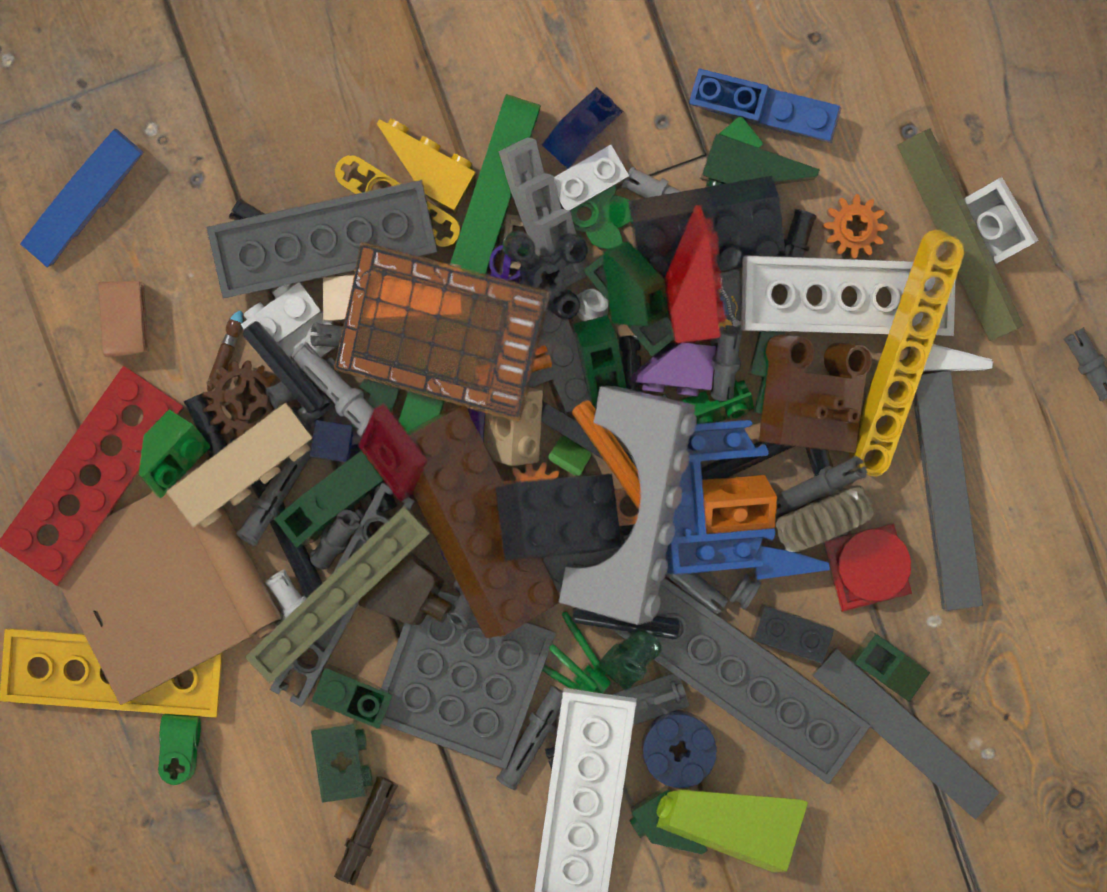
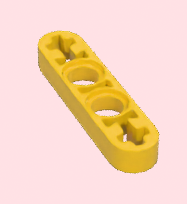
[335,155,461,247]

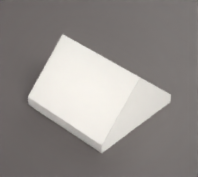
[964,177,1039,264]

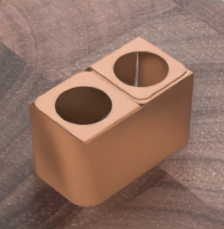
[98,281,149,357]

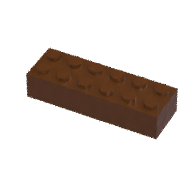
[406,405,560,638]

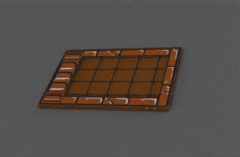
[334,242,550,422]

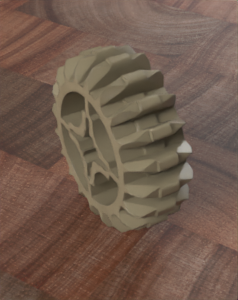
[775,485,874,552]

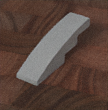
[499,137,587,288]

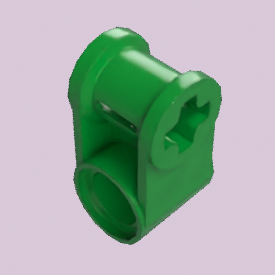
[158,714,201,785]

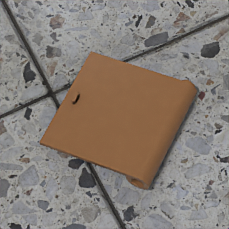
[59,465,282,705]

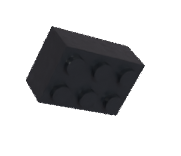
[495,474,622,561]

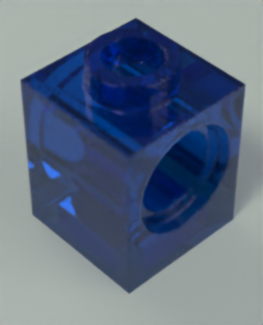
[310,420,355,463]

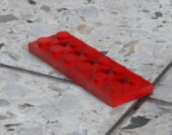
[0,365,184,586]

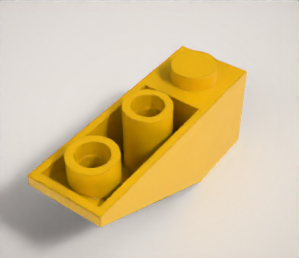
[377,118,476,213]

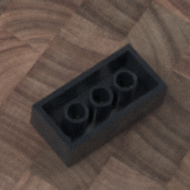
[628,176,786,279]

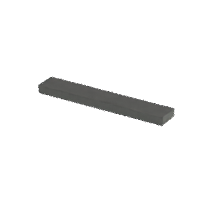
[812,648,999,820]

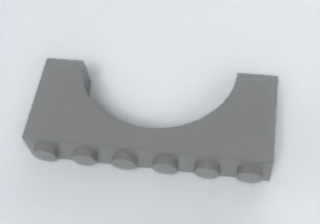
[559,386,696,624]

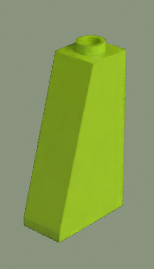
[657,790,808,873]

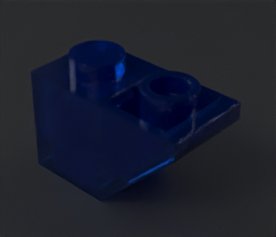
[541,87,623,169]

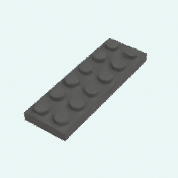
[206,180,438,299]

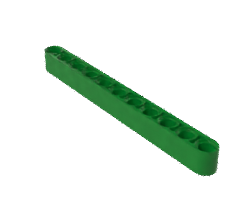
[399,94,541,432]

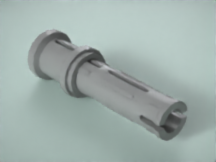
[290,342,374,438]

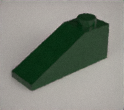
[700,134,820,187]
[573,315,627,409]

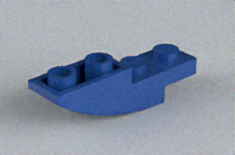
[689,68,842,143]

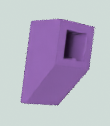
[631,343,716,396]

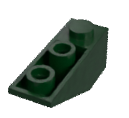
[274,451,384,548]

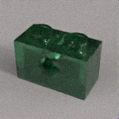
[311,720,373,803]

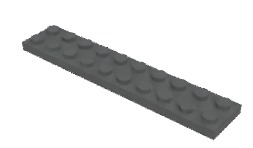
[542,547,871,785]

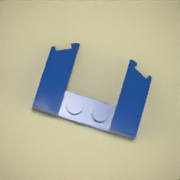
[665,420,775,574]

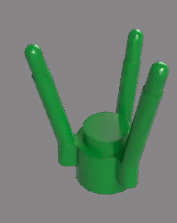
[542,611,611,693]

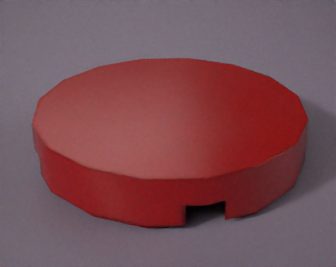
[838,529,911,601]

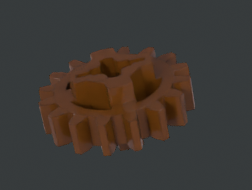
[202,360,276,440]

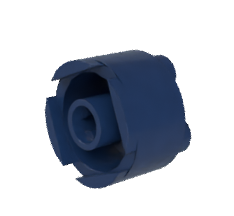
[642,710,717,788]

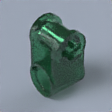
[598,631,662,691]

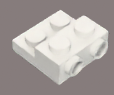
[241,282,336,369]

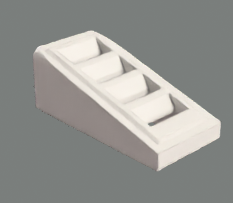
[923,344,993,371]

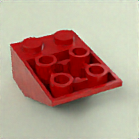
[664,206,725,343]

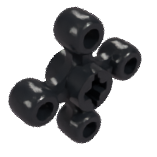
[496,231,588,320]

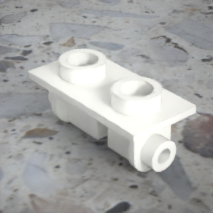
[554,145,629,210]

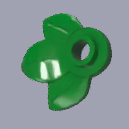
[570,184,631,249]

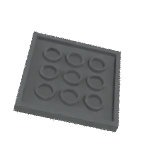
[381,590,556,769]

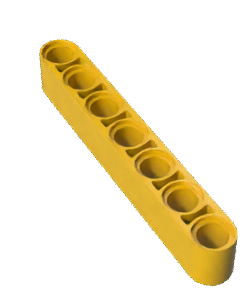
[848,230,964,476]

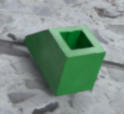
[139,410,211,499]

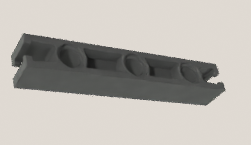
[913,371,983,611]
[270,481,416,707]

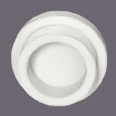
[577,289,608,321]

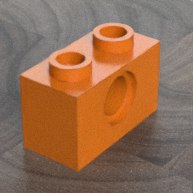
[702,475,777,534]

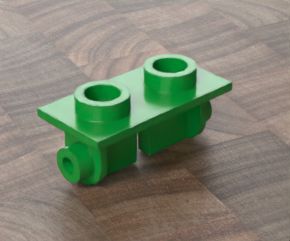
[682,379,754,424]

